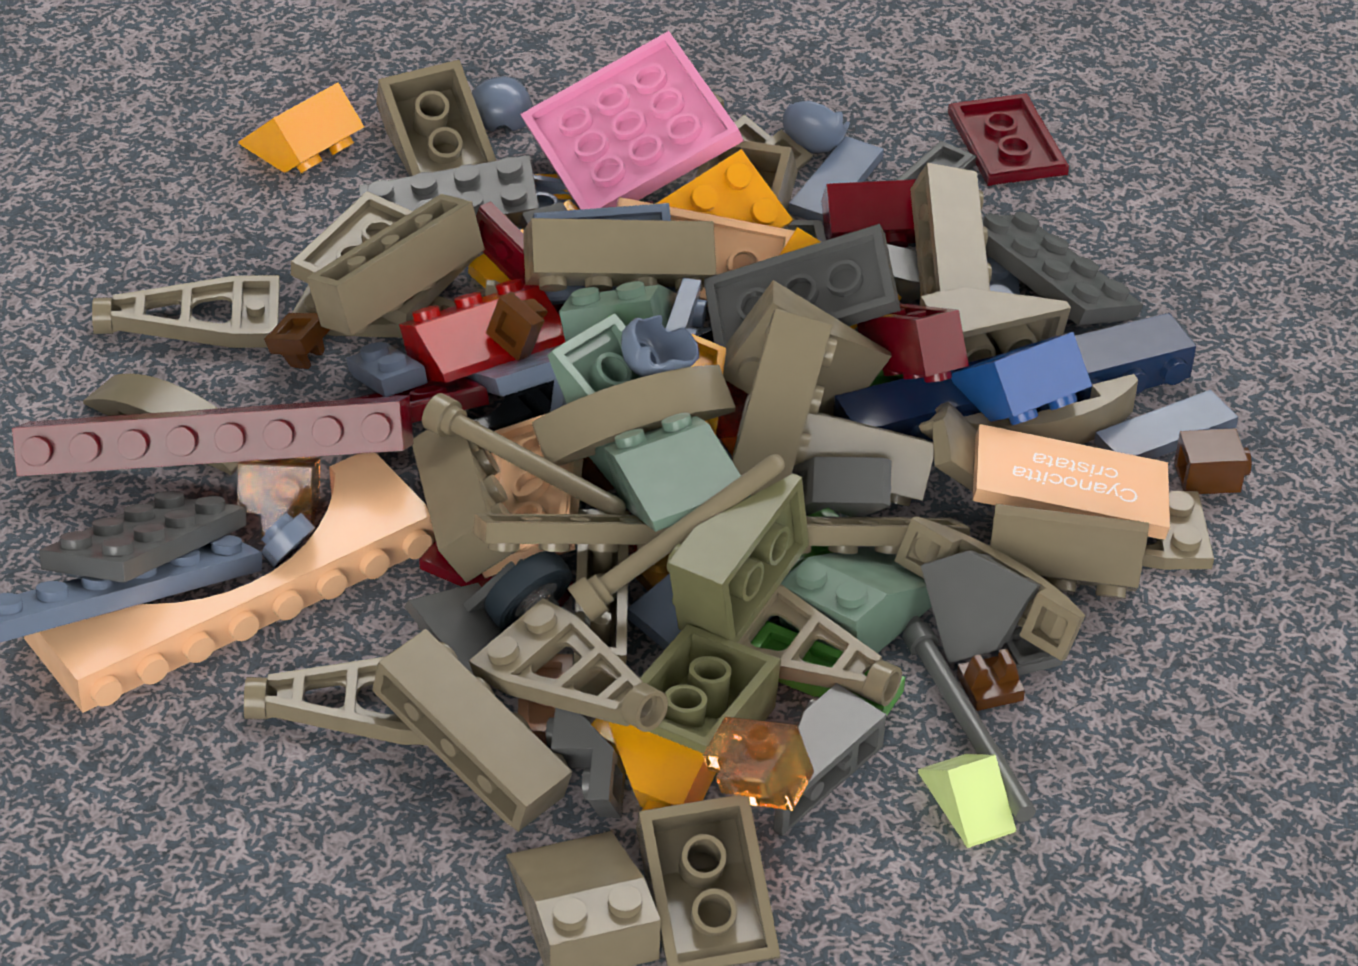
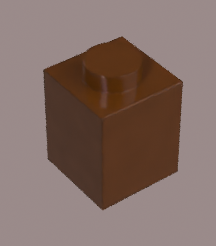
[1174,428,1252,494]

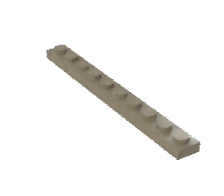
[473,513,970,554]

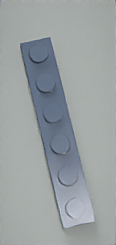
[0,535,262,643]

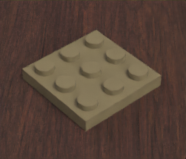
[291,191,479,325]

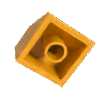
[238,83,364,174]

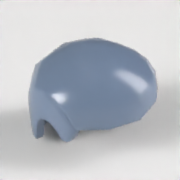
[472,76,533,131]
[783,100,850,154]
[621,315,699,377]

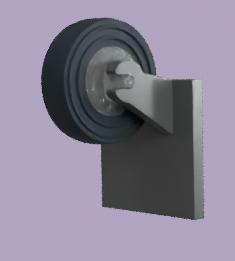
[404,551,572,675]

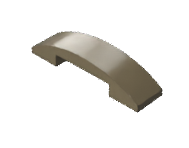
[532,365,735,466]
[83,374,247,475]
[965,374,1138,444]
[894,516,1085,661]

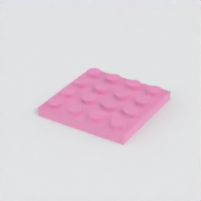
[521,31,743,210]

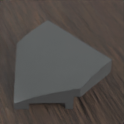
[920,551,1041,664]

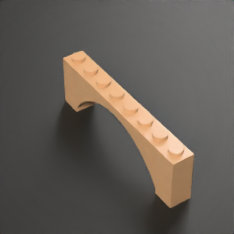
[24,453,436,713]

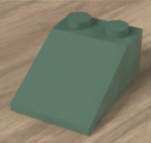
[559,281,677,342]
[547,313,651,488]
[603,413,751,532]
[779,546,932,653]

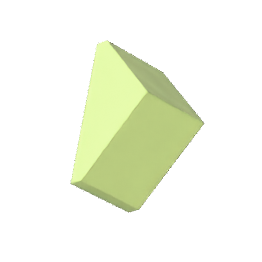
[918,754,1016,848]

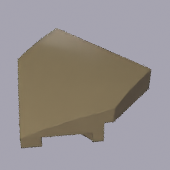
[919,401,977,492]

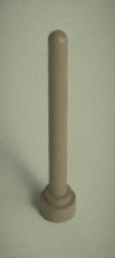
[422,393,626,515]
[567,454,785,622]

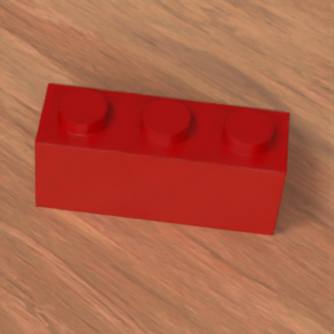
[399,278,566,383]

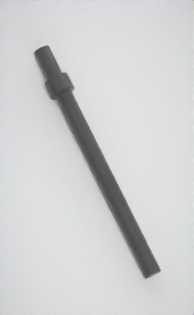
[903,616,1036,822]

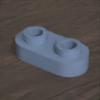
[261,513,315,568]

